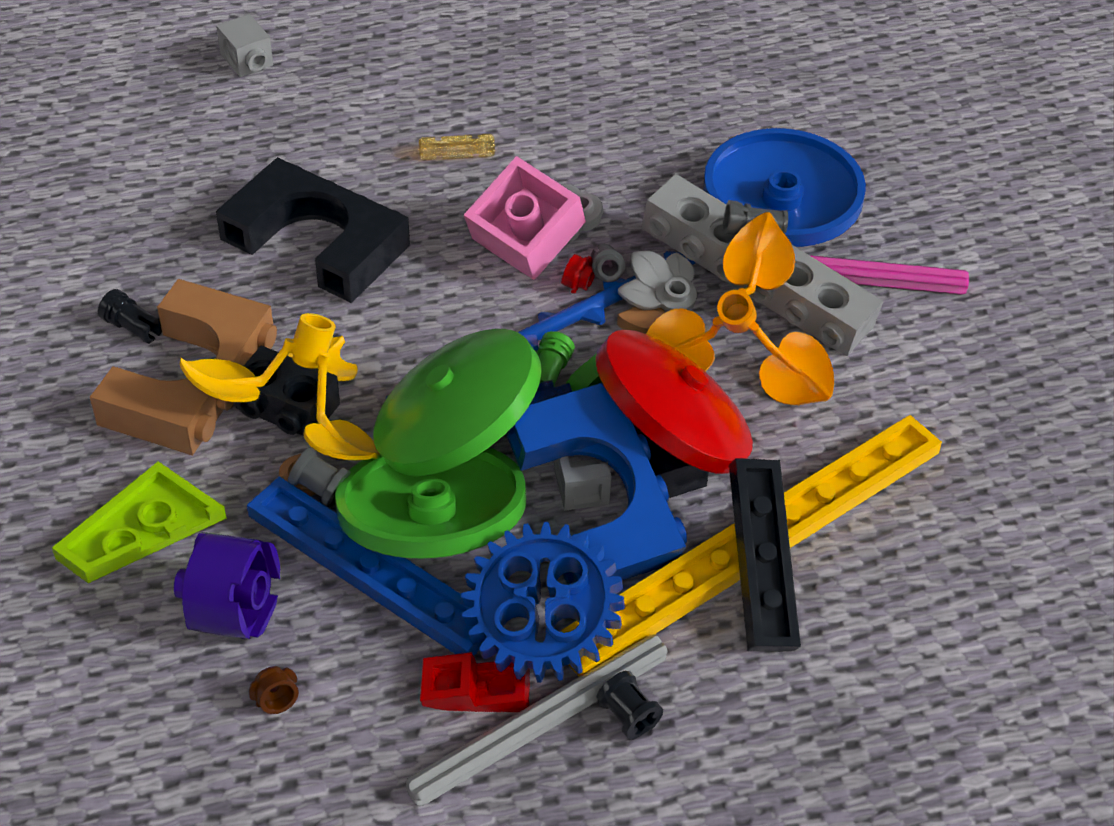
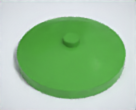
[373,329,542,476]
[335,447,526,559]

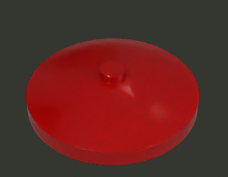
[595,330,753,474]

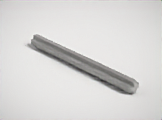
[406,635,668,806]

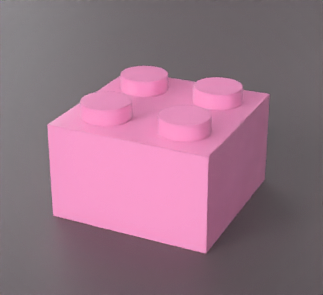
[464,156,586,280]

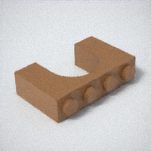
[90,279,277,456]

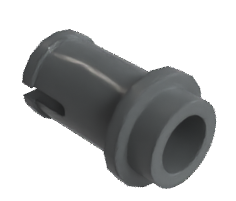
[591,244,626,282]

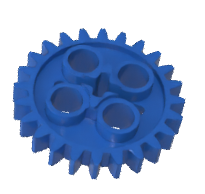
[461,522,625,683]

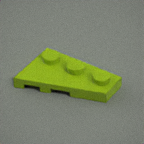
[52,461,227,583]

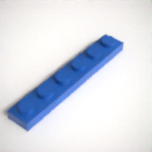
[247,476,483,656]

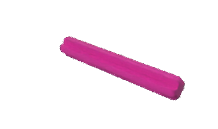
[809,255,969,295]

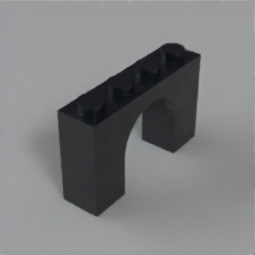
[216,157,410,303]

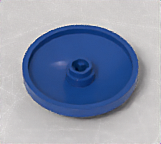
[703,128,866,247]

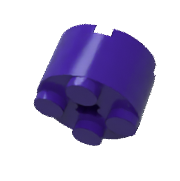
[174,532,280,639]

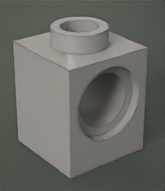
[216,14,273,77]

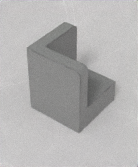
[554,456,611,511]

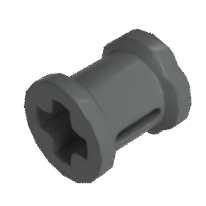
[288,447,351,507]

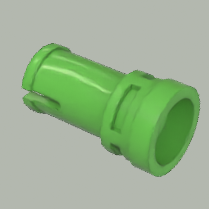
[536,331,575,397]

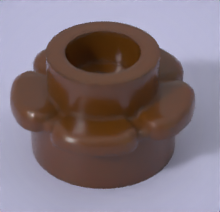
[249,666,299,714]

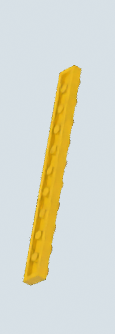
[559,415,942,677]

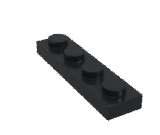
[729,458,801,652]

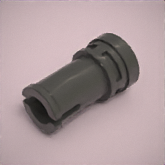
[723,200,788,235]

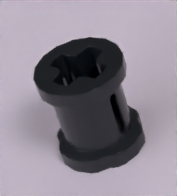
[596,670,663,740]

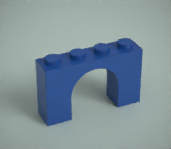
[506,383,687,585]

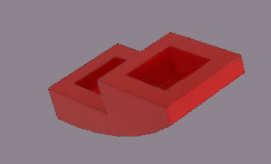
[420,652,530,712]

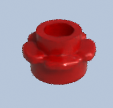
[561,254,595,294]

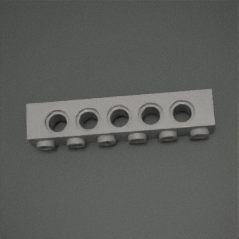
[641,174,884,356]

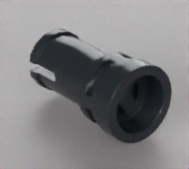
[98,289,162,344]

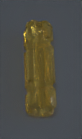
[419,134,495,161]

